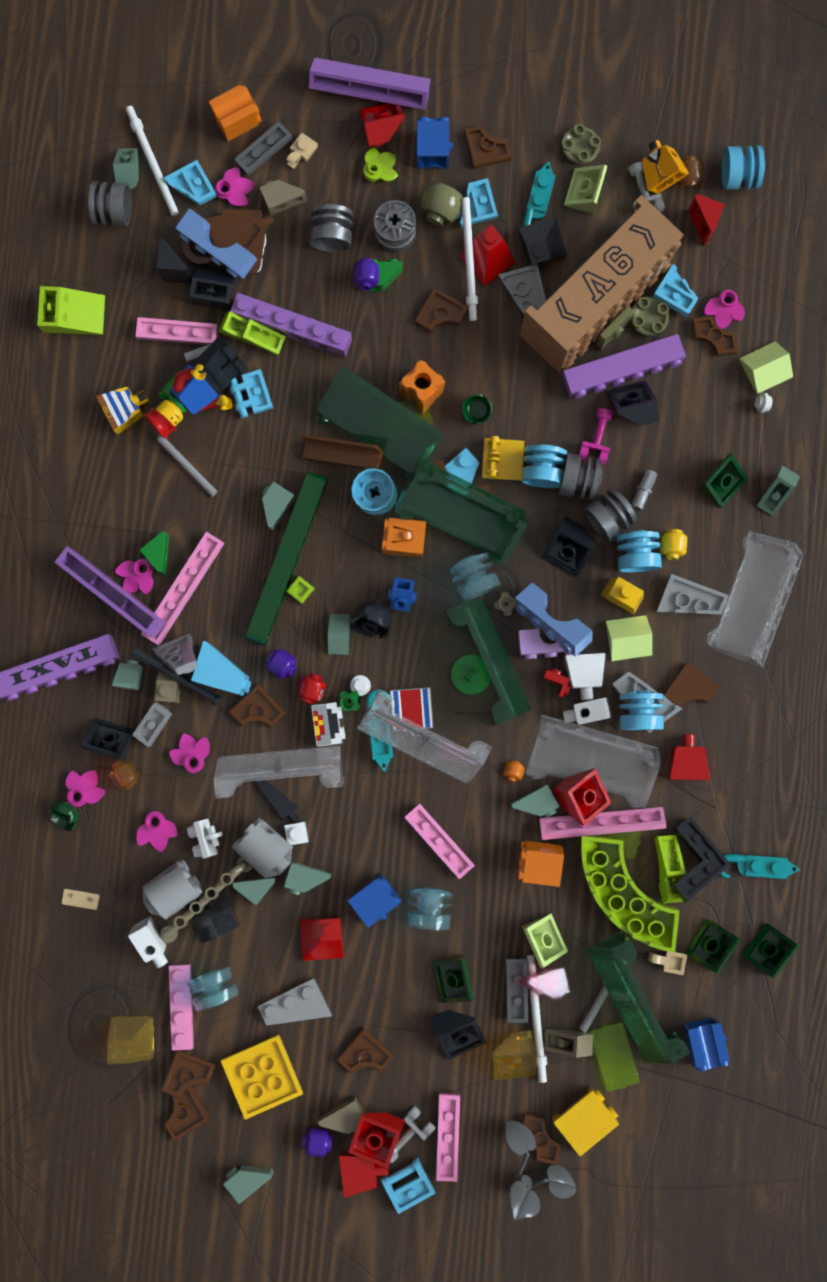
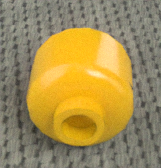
[660,529,688,560]

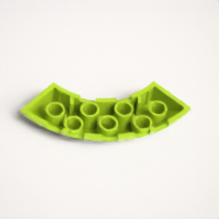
[581,836,679,952]

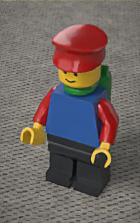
[143,336,248,439]

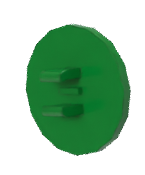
[451,654,491,695]

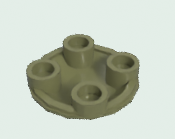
[561,124,601,164]
[630,297,669,336]

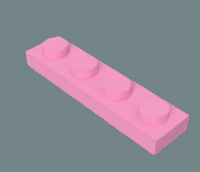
[135,317,218,345]
[405,804,475,879]
[169,964,194,1050]
[436,1093,460,1182]

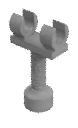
[628,162,665,212]
[390,1106,435,1163]

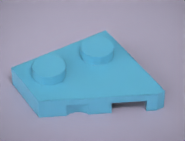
[164,160,217,206]

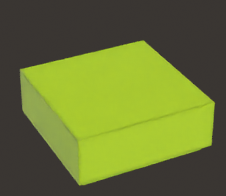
[286,576,315,604]

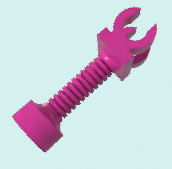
[579,408,613,465]

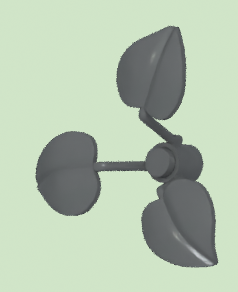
[504,1121,576,1221]

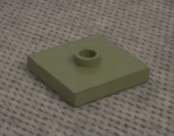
[596,306,634,351]

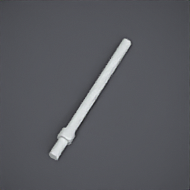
[125,106,179,216]
[462,197,478,321]
[526,955,547,1083]

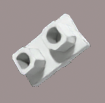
[187,819,223,859]

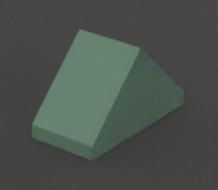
[328,614,350,655]
[233,877,276,905]

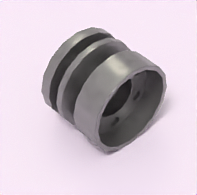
[88,181,132,226]
[374,200,416,253]
[309,204,353,252]
[559,453,602,501]
[583,487,637,542]

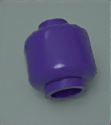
[353,258,380,291]
[266,649,297,679]
[301,1127,332,1157]

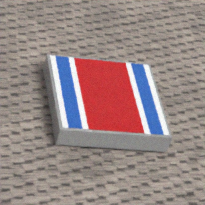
[390,687,434,731]

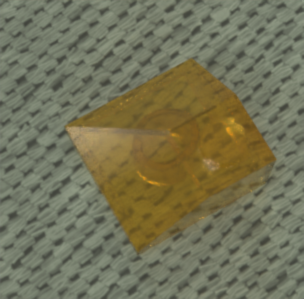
[107,1016,154,1064]
[493,1031,536,1080]

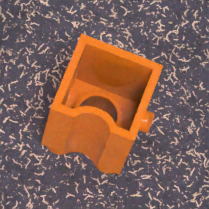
[209,85,262,142]
[398,360,445,415]
[382,518,426,559]
[517,841,564,887]

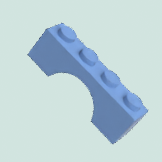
[176,208,257,279]
[515,582,592,657]

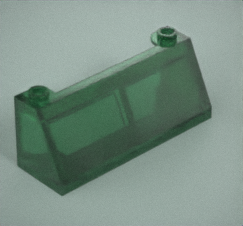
[316,366,444,481]
[395,457,528,565]
[445,599,532,727]
[586,931,691,1064]

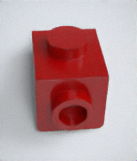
[542,668,571,699]

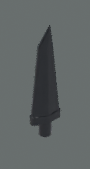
[251,767,300,824]

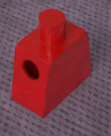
[667,734,710,780]
[339,1151,389,1197]

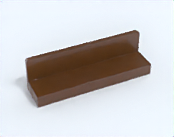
[301,434,384,470]

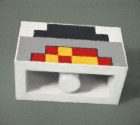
[312,702,346,747]

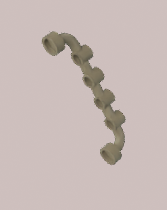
[160,857,253,943]

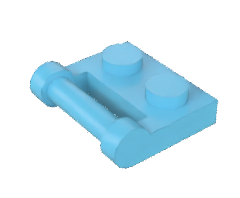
[381,1158,435,1214]

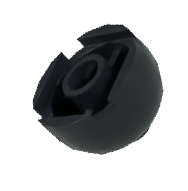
[350,601,392,639]

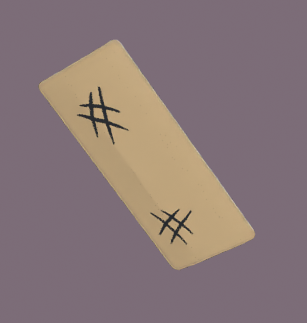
[62,889,99,910]

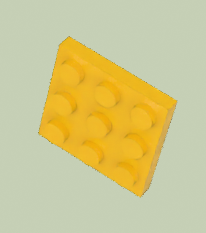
[221,1034,303,1120]

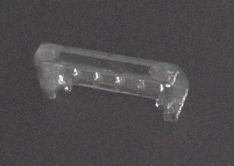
[707,531,804,668]
[357,690,492,784]
[526,714,660,808]
[214,746,344,798]

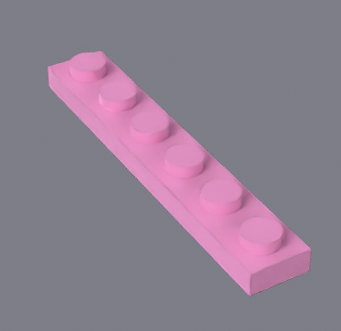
[141,532,225,646]
[540,807,666,840]

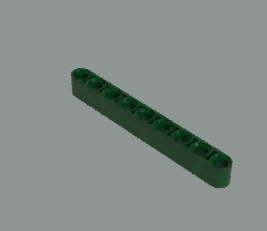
[246,471,328,646]

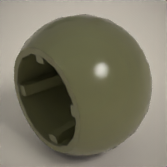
[420,182,463,226]

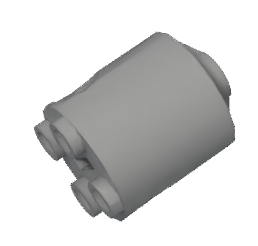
[232,818,293,879]
[143,860,203,920]

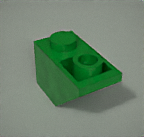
[363,259,403,292]

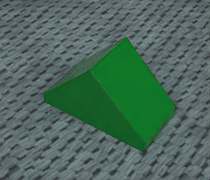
[140,532,169,575]

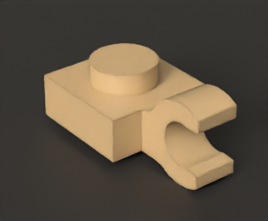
[286,133,318,169]
[648,951,687,975]

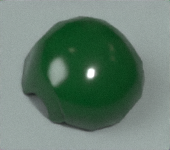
[461,394,493,425]
[48,801,80,831]

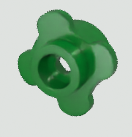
[339,691,360,711]

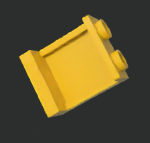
[552,1087,619,1156]

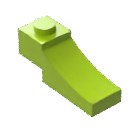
[218,311,286,355]
[655,835,686,904]

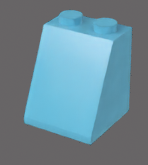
[191,641,251,697]

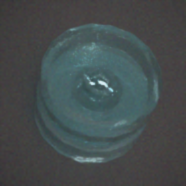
[186,965,240,1011]

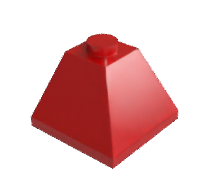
[359,103,404,147]
[460,225,515,287]
[552,768,612,826]
[300,916,344,961]
[348,1112,405,1169]

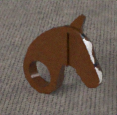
[182,214,274,274]

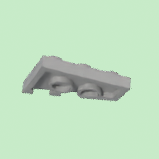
[499,264,546,315]
[656,574,729,614]
[152,633,198,675]
[612,672,682,733]
[258,978,332,1025]

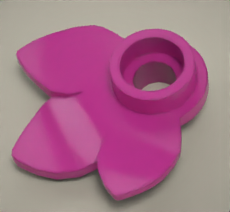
[215,168,254,206]
[704,290,745,329]
[115,558,154,594]
[170,734,210,773]
[66,771,105,807]
[137,811,177,852]

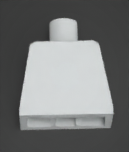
[564,653,605,700]
[563,698,612,725]
[128,916,168,968]

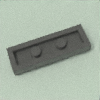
[234,121,292,176]
[506,958,528,1023]

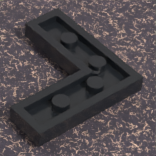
[672,816,731,903]

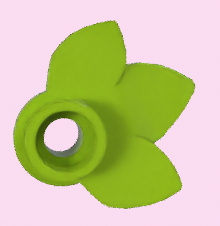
[363,148,398,182]

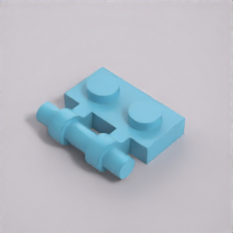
[229,369,273,419]

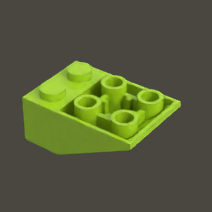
[37,286,105,335]

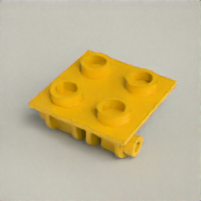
[482,436,525,481]

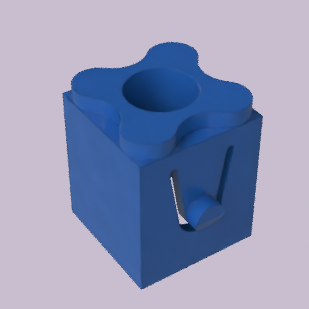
[417,117,453,169]
[348,874,402,928]
[682,1017,729,1071]

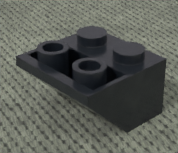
[189,265,238,311]

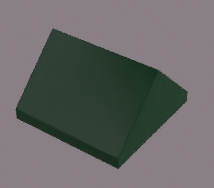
[698,453,748,508]
[686,918,740,974]
[742,923,799,979]
[433,955,474,1003]

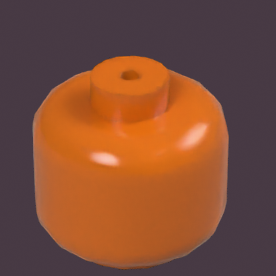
[503,761,525,783]

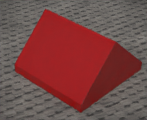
[687,194,725,246]

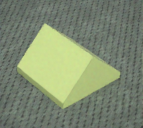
[564,165,607,214]
[739,341,793,394]
[605,615,652,661]
[522,914,568,968]

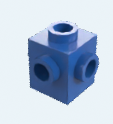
[387,577,417,612]

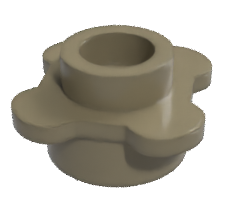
[494,592,516,616]

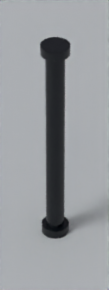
[130,646,221,706]

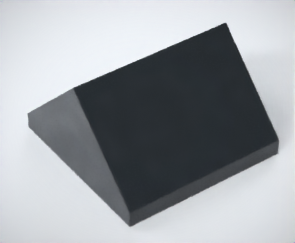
[156,238,192,284]
[81,718,135,760]

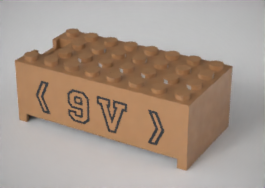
[520,195,684,374]

